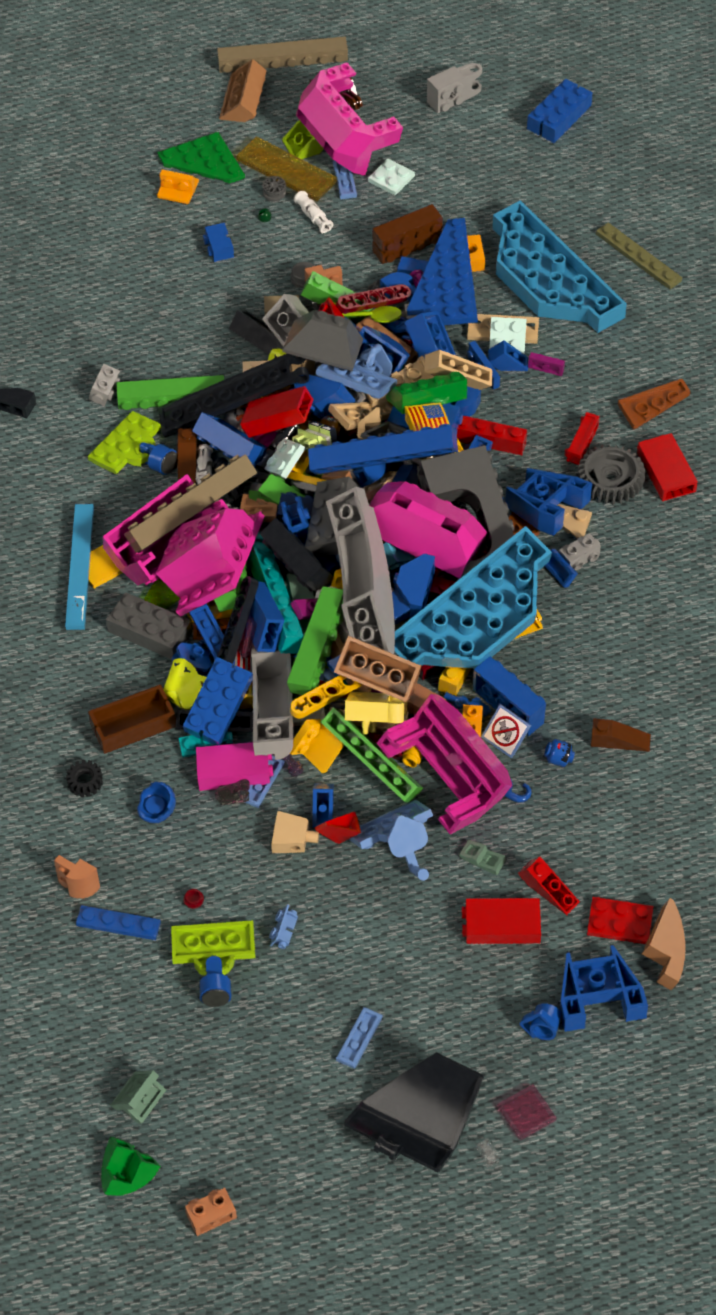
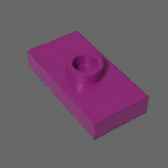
[290,598,318,620]

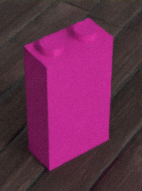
[196,742,274,791]

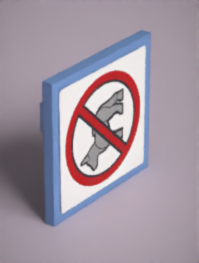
[481,704,532,758]

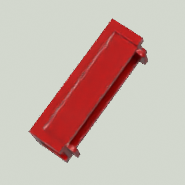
[565,412,600,465]

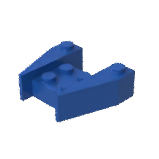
[505,468,592,536]
[560,945,648,1032]

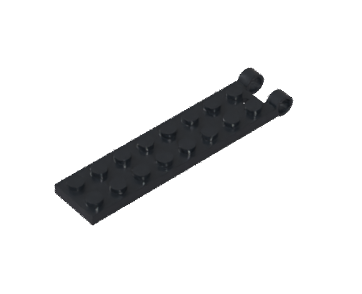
[158,353,310,438]

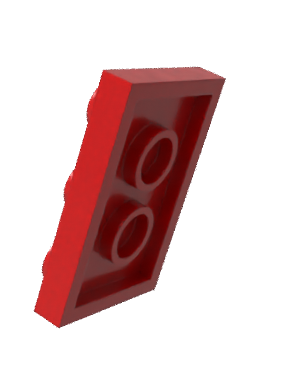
[587,897,653,944]

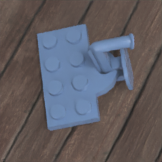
[316,344,397,402]
[349,800,433,881]

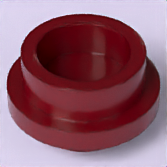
[183,889,204,909]

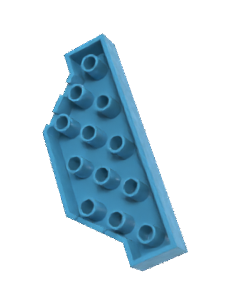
[492,200,627,333]
[394,526,552,669]

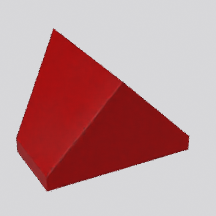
[314,811,361,844]

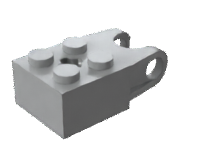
[427,63,482,113]

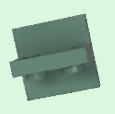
[110,1070,166,1124]

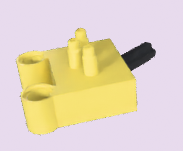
[326,692,408,734]

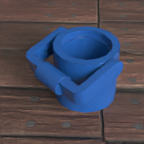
[520,1004,562,1040]

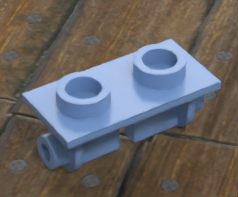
[269,904,298,949]

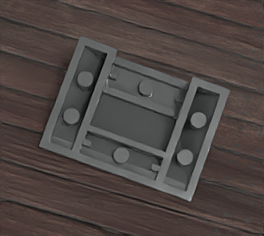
[282,310,363,371]

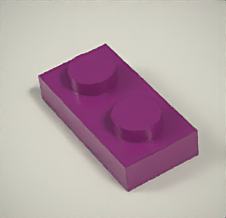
[528,352,565,376]

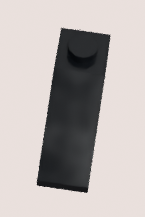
[0,388,36,419]

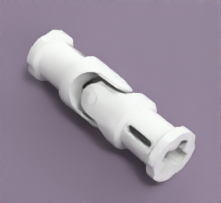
[294,191,333,233]
[196,444,213,485]

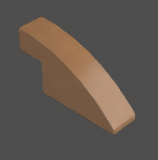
[642,898,685,990]

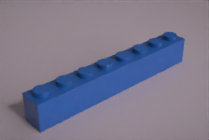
[308,424,458,475]

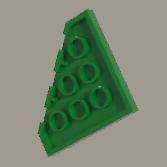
[157,132,245,183]

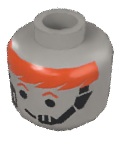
[224,407,245,432]

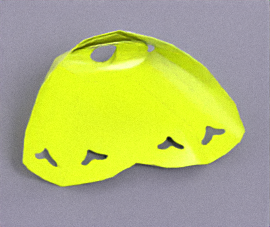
[163,658,207,710]

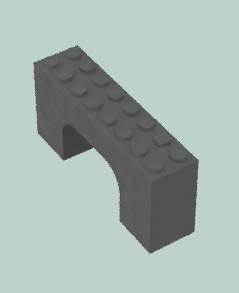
[417,445,514,582]

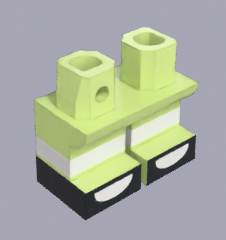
[292,421,338,452]

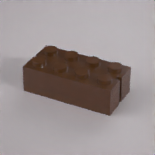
[372,204,443,264]
[88,684,176,754]

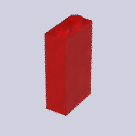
[240,386,313,438]
[637,433,698,501]
[462,898,541,944]

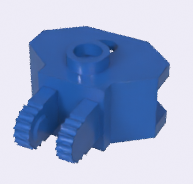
[281,496,311,540]
[171,640,212,677]

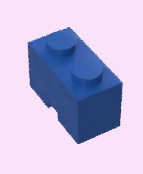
[203,223,234,262]

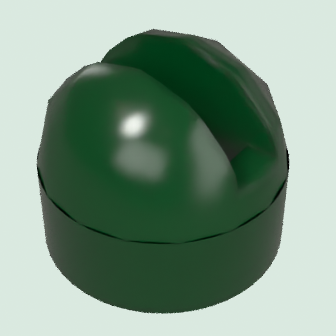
[258,208,272,222]

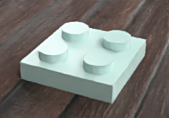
[368,158,415,196]
[489,317,527,354]
[264,438,306,479]

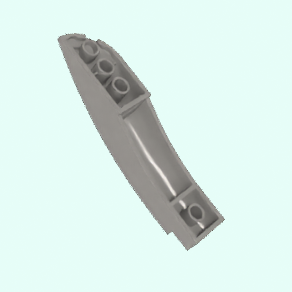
[326,487,395,654]
[251,641,293,760]

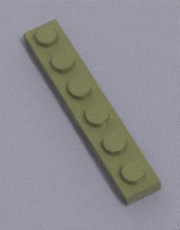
[596,222,682,290]

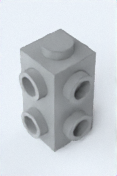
[88,364,121,406]
[559,533,601,570]

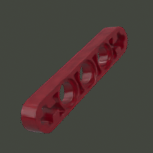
[335,284,411,314]

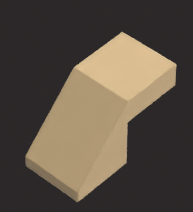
[358,407,381,440]

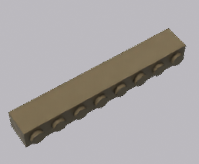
[217,36,348,73]
[124,454,257,553]

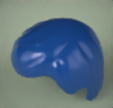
[137,782,176,823]

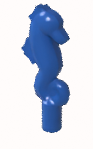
[444,692,491,717]

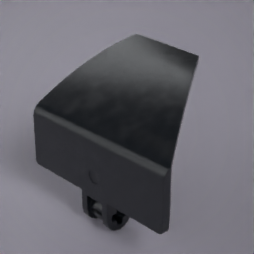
[344,1052,484,1172]

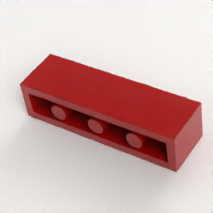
[457,415,527,456]

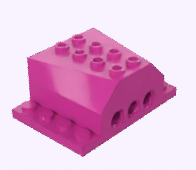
[156,508,265,617]

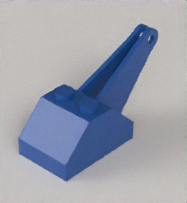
[345,317,410,377]
[287,375,356,421]
[392,554,435,625]

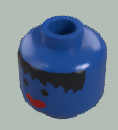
[544,739,575,767]

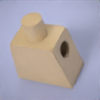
[271,811,319,853]

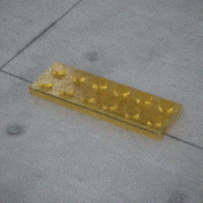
[236,136,337,202]

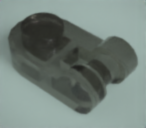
[215,779,250,805]

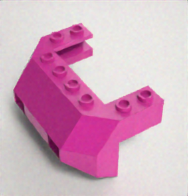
[296,62,403,175]
[103,474,229,585]
[369,481,487,579]
[377,694,512,835]

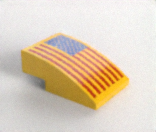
[405,403,450,431]

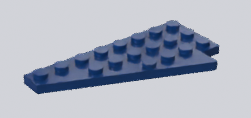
[407,218,478,325]

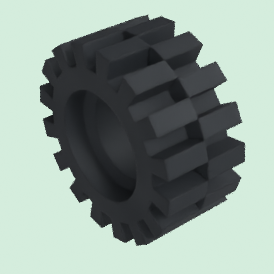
[66,760,103,797]

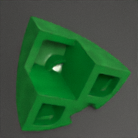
[101,1136,161,1196]

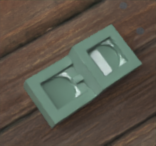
[459,840,506,875]

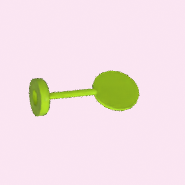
[334,303,402,323]

